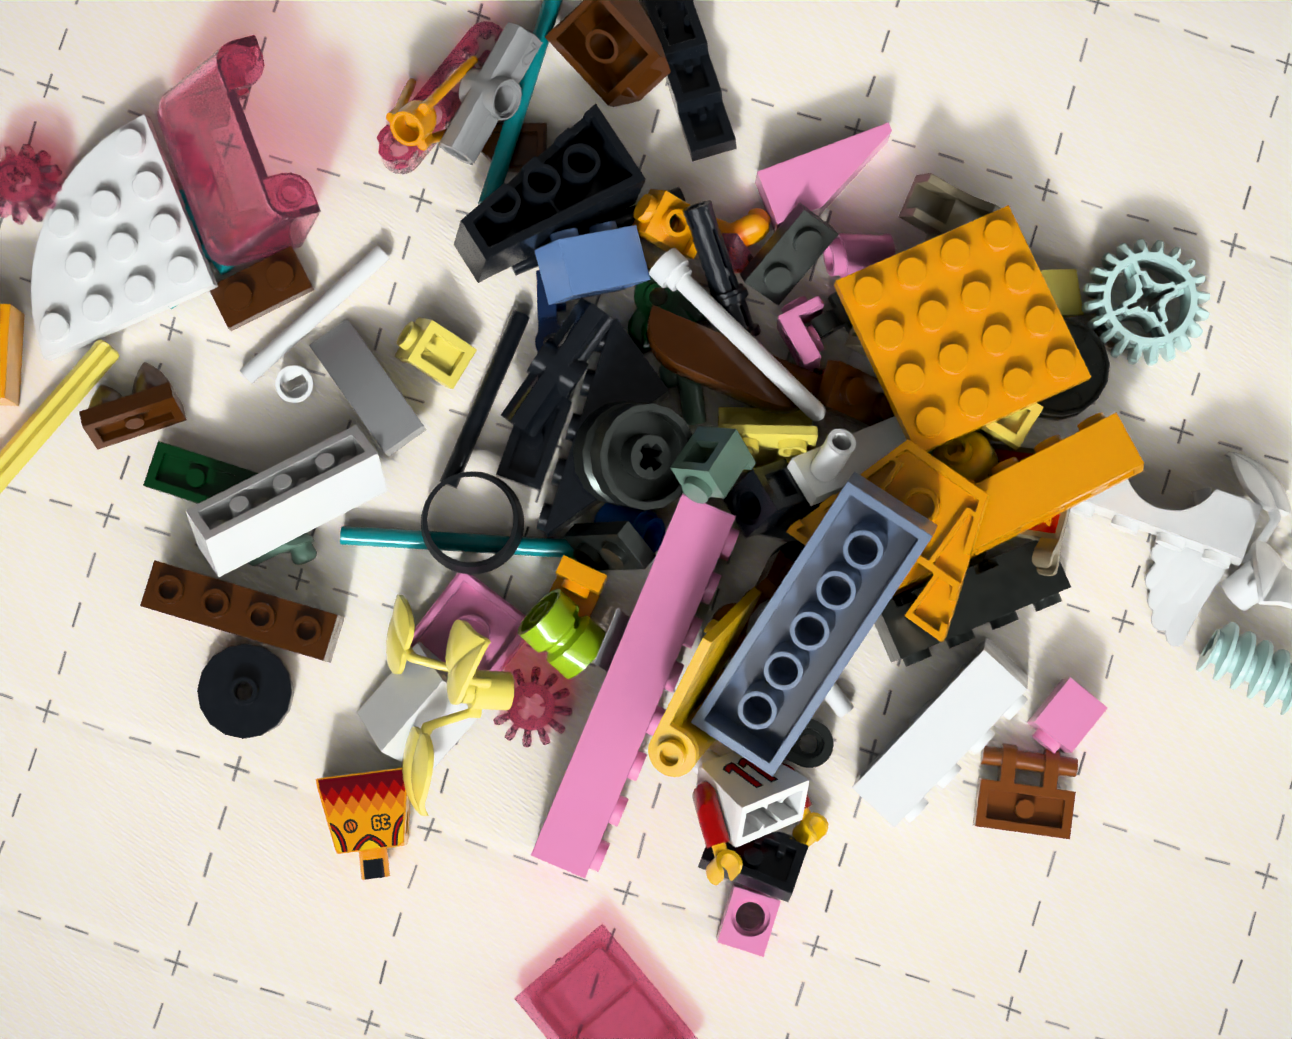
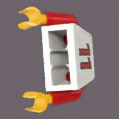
[692,749,828,885]

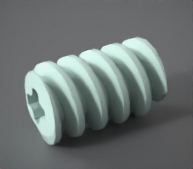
[1196,622,1292,715]

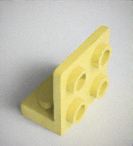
[718,407,818,472]

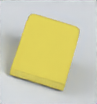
[1040,269,1084,318]

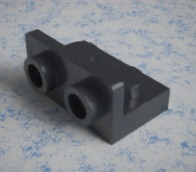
[698,832,809,902]

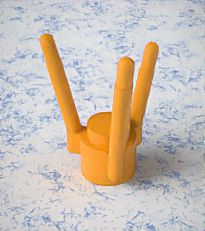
[386,55,478,151]

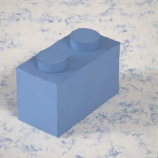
[534,221,650,305]

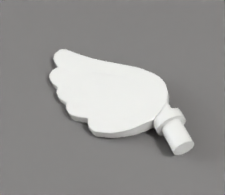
[1144,487,1226,647]

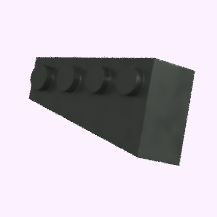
[875,540,1071,667]

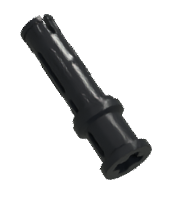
[682,200,761,337]

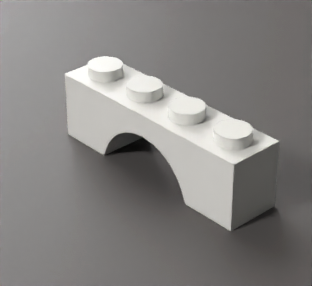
[1070,479,1263,569]

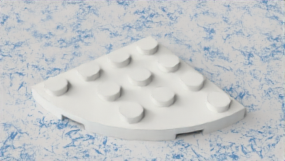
[31,114,218,361]

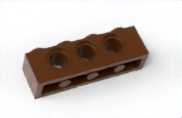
[140,560,344,663]

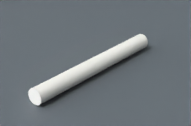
[239,245,390,384]

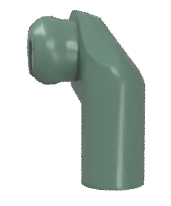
[659,365,707,425]

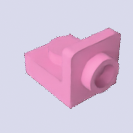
[777,296,824,371]

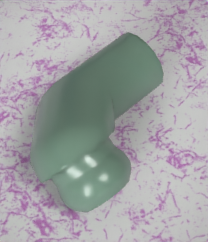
[248,533,317,566]

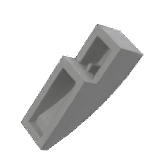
[309,319,426,457]

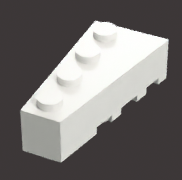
[852,637,1028,828]

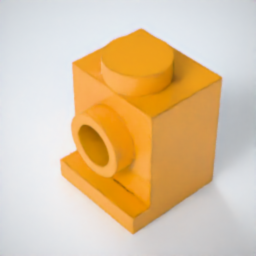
[632,189,697,259]

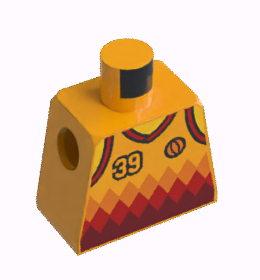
[316,768,411,880]

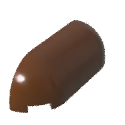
[647,305,823,414]

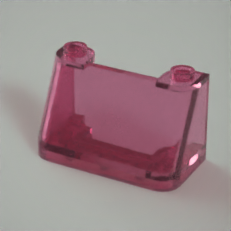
[157,35,321,266]

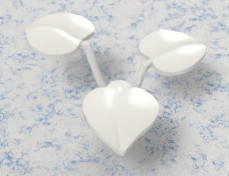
[1222,451,1292,611]

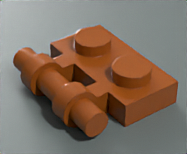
[972,743,1078,839]

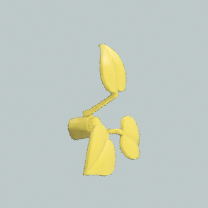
[386,595,514,816]

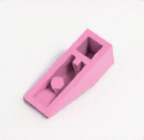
[755,122,892,232]

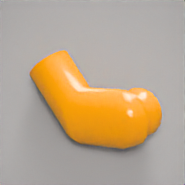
[716,208,771,250]

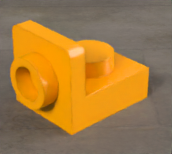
[549,555,608,617]

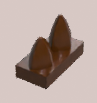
[79,362,187,450]

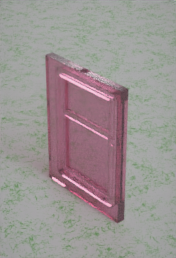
[514,923,698,1039]

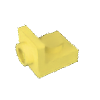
[395,318,477,389]

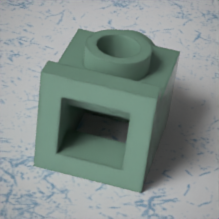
[670,426,756,504]

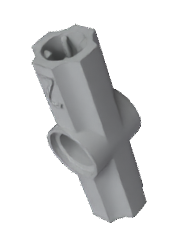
[438,22,542,165]

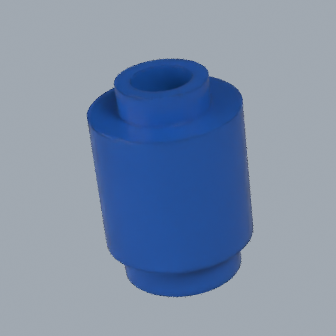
[594,503,666,553]

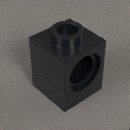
[722,459,807,538]

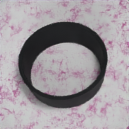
[421,471,524,575]

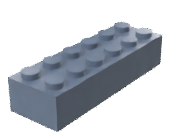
[691,472,938,777]

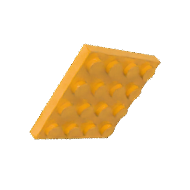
[834,205,1091,452]

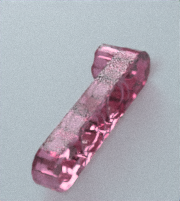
[377,21,503,175]

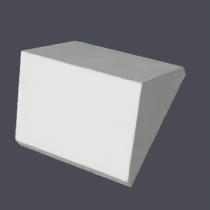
[357,641,486,769]

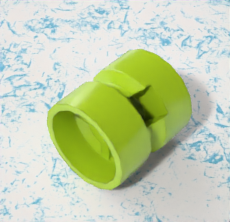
[517,589,607,679]

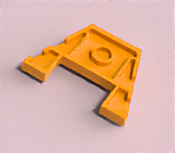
[786,439,990,642]

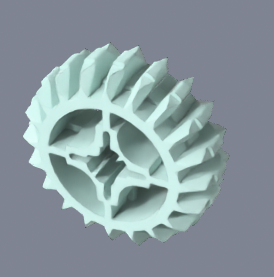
[1082,239,1210,366]

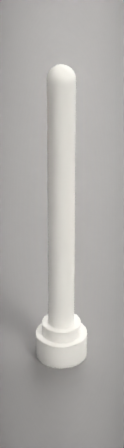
[649,248,826,421]

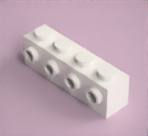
[185,425,388,577]

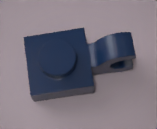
[535,270,567,353]

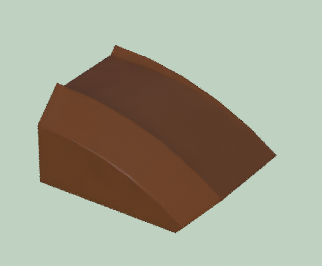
[545,0,671,107]

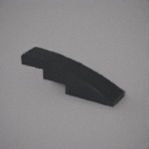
[642,0,737,162]

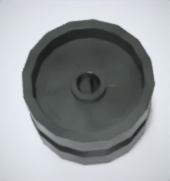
[573,401,693,510]

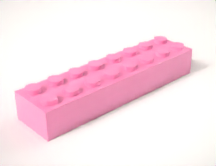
[531,494,740,878]

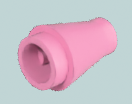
[823,233,895,278]

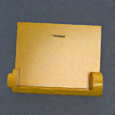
[648,586,761,777]

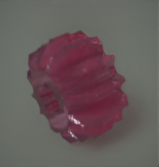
[0,144,62,225]
[493,666,572,747]

